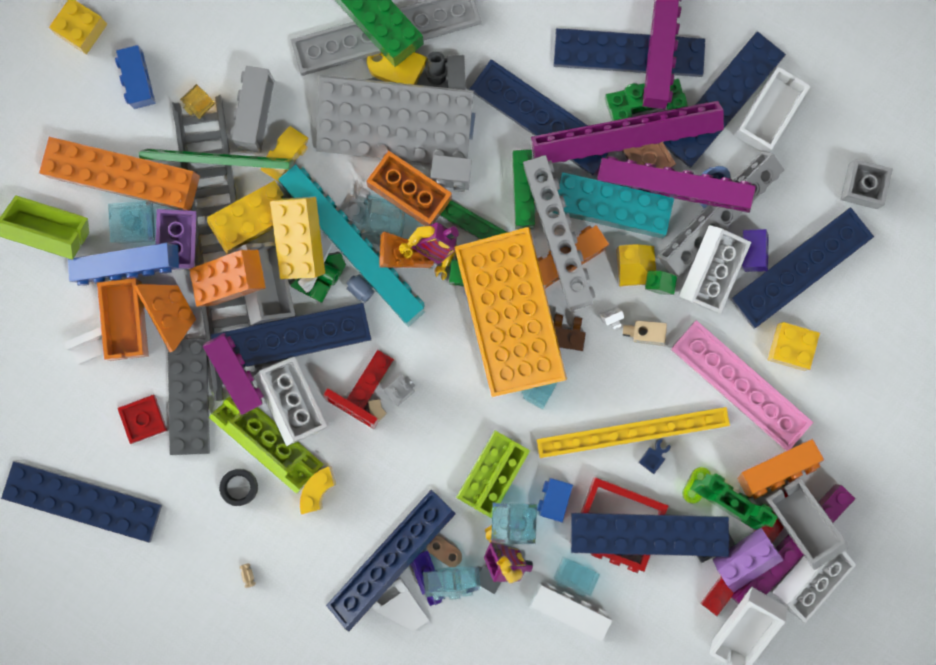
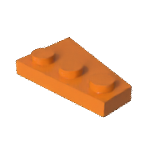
[380,232,434,268]

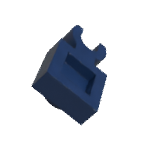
[638,439,671,474]

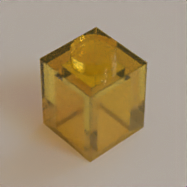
[180,84,215,119]

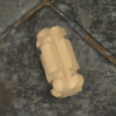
[240,563,256,588]

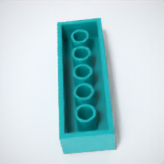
[552,172,674,239]

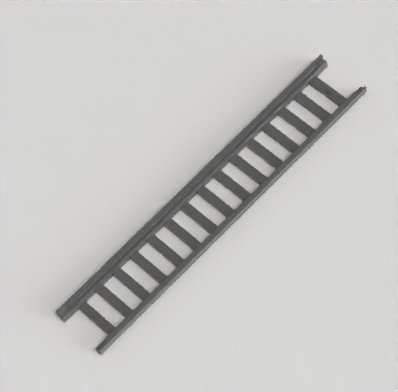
[172,95,262,401]

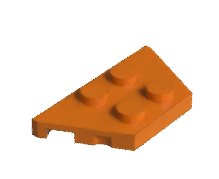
[134,284,196,353]

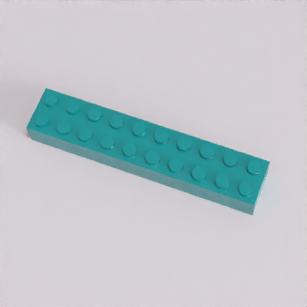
[278,164,425,327]

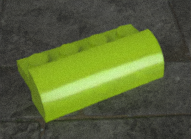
[456,430,530,519]

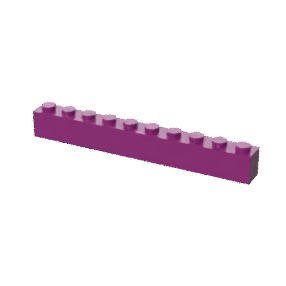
[531,101,724,163]

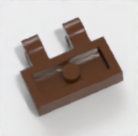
[554,314,586,351]

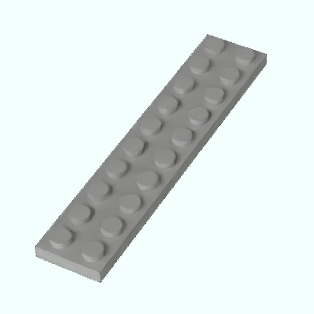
[291,0,481,76]

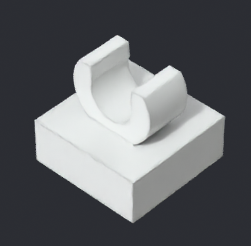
[600,307,625,331]

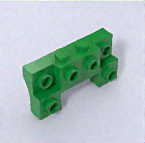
[605,79,688,121]
[690,473,778,530]

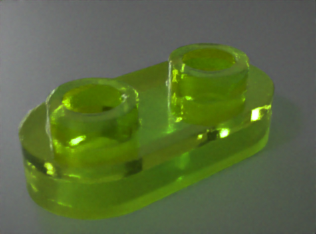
[682,467,711,504]

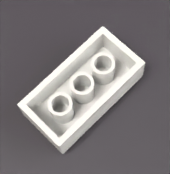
[679,225,751,314]
[254,357,327,446]
[772,551,856,623]

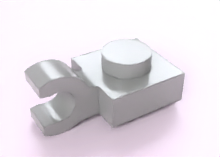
[344,188,371,224]

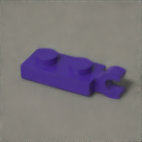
[411,550,442,606]

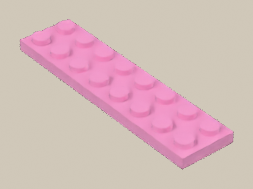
[670,320,813,451]

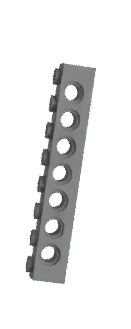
[657,151,784,276]
[523,155,596,311]

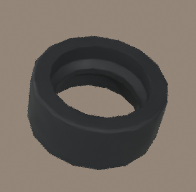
[219,469,258,506]

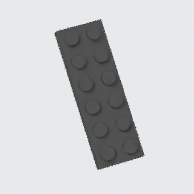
[168,338,210,455]

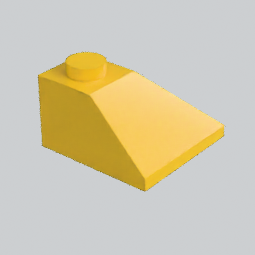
[616,244,656,287]

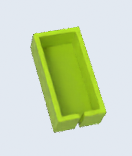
[0,195,90,260]

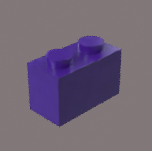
[740,229,769,272]

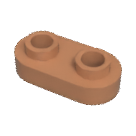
[427,536,462,567]

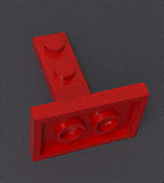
[323,349,394,430]

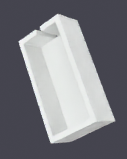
[734,67,810,152]
[709,587,787,665]

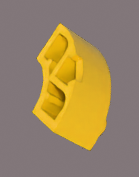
[260,126,309,182]
[300,466,336,515]

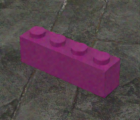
[203,333,264,415]

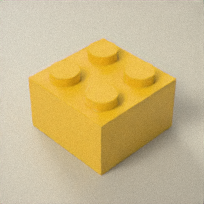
[49,0,108,55]
[767,322,820,371]

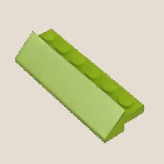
[209,396,324,494]

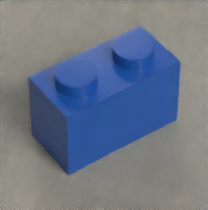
[537,478,573,522]

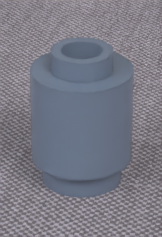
[346,275,375,303]

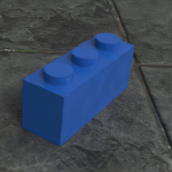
[115,45,156,109]

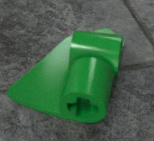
[291,253,346,303]

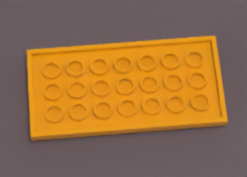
[455,227,567,397]

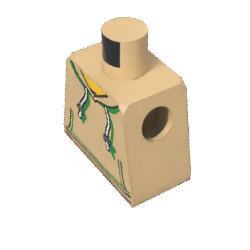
[623,321,667,346]

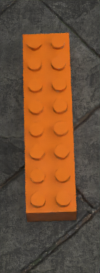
[39,137,200,211]

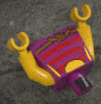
[399,223,459,280]
[484,525,533,583]

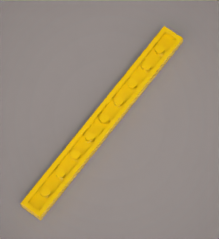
[536,407,730,458]

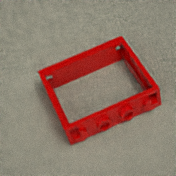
[570,477,669,573]

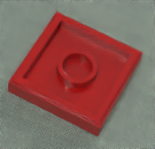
[117,395,168,444]

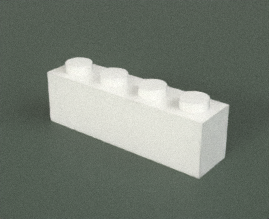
[530,582,612,642]

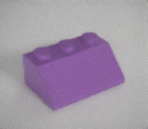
[155,209,196,270]
[712,528,783,592]

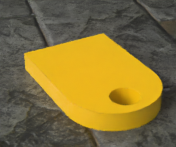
[367,52,428,85]

